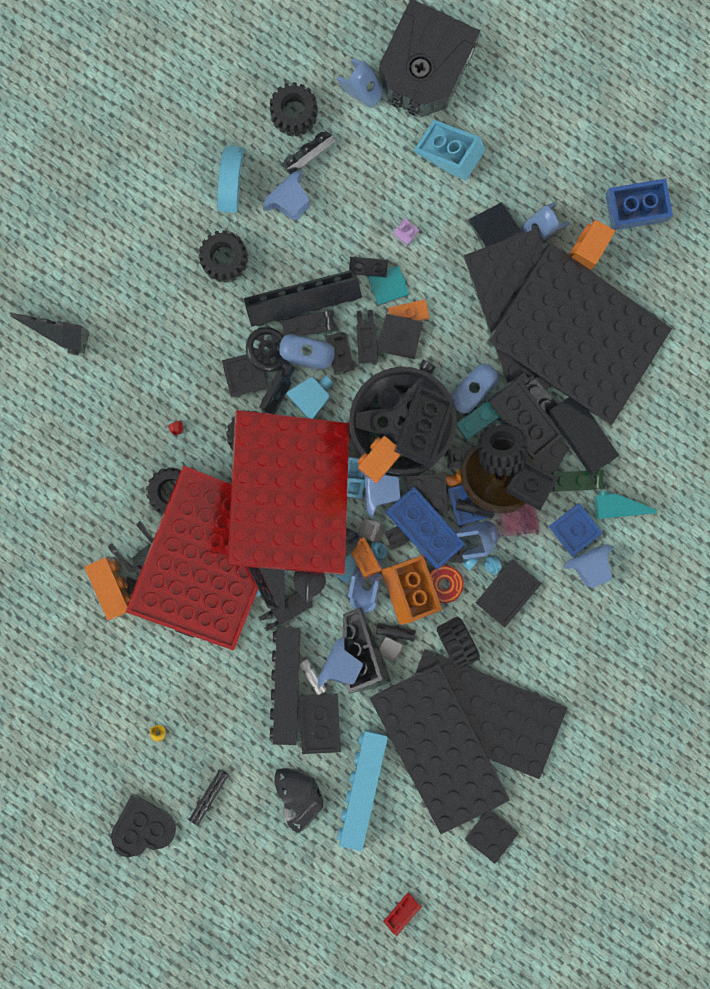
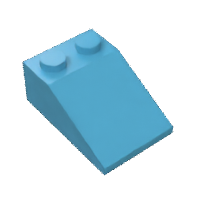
[414,120,486,180]

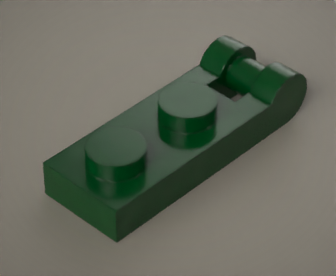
[551,470,605,492]

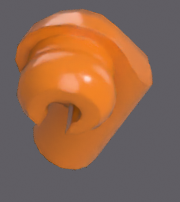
[440,470,462,487]

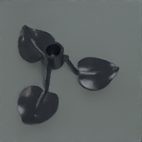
[293,527,359,602]

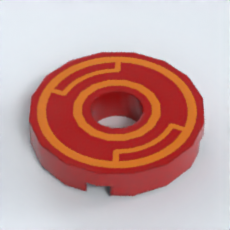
[429,565,464,603]

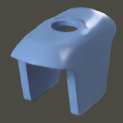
[337,58,383,107]
[263,171,310,221]
[520,202,570,243]
[279,334,335,370]
[450,363,499,413]
[364,475,400,518]
[456,521,498,559]
[563,544,614,588]
[348,560,383,612]
[317,637,363,688]

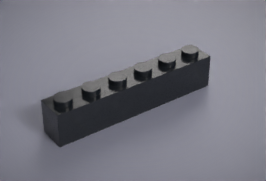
[244,269,362,327]
[269,627,301,745]

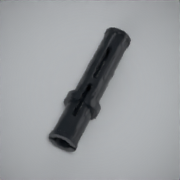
[188,769,229,826]

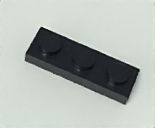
[281,131,336,174]

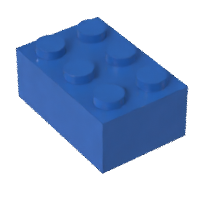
[605,178,673,230]

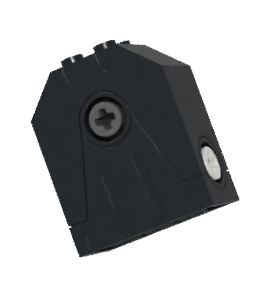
[379,0,481,117]

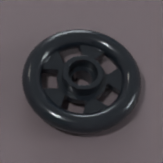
[246,327,287,372]

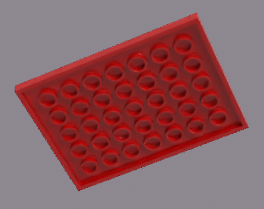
[227,410,349,575]
[125,465,258,651]

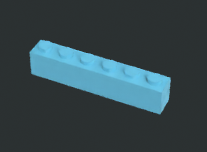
[337,729,388,851]

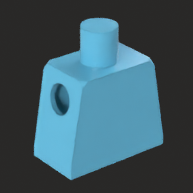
[286,376,334,419]

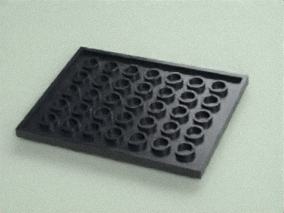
[487,243,672,425]

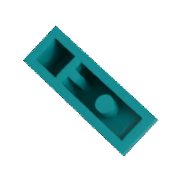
[594,491,657,519]

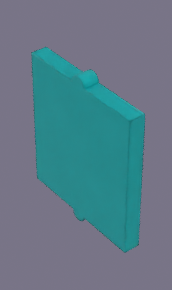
[368,265,409,306]

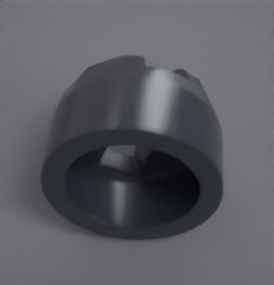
[419,359,436,374]

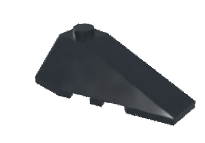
[10,313,89,356]
[343,607,391,694]

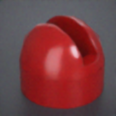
[167,420,184,435]

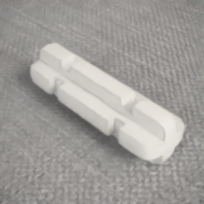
[299,659,327,695]

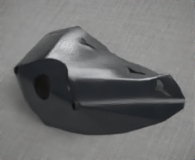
[274,768,323,833]

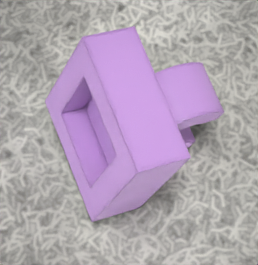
[393,219,419,246]

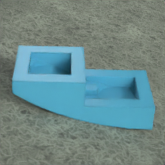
[347,456,365,499]

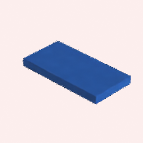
[385,487,465,570]

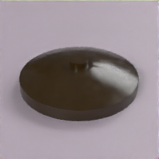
[460,445,535,513]

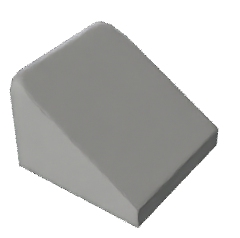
[358,518,386,542]
[379,636,403,661]

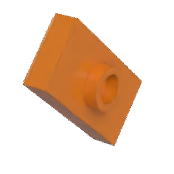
[388,299,429,321]
[351,537,382,580]

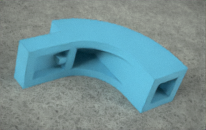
[218,146,245,213]

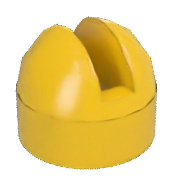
[150,725,166,742]

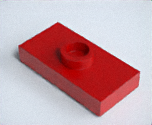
[383,892,422,936]

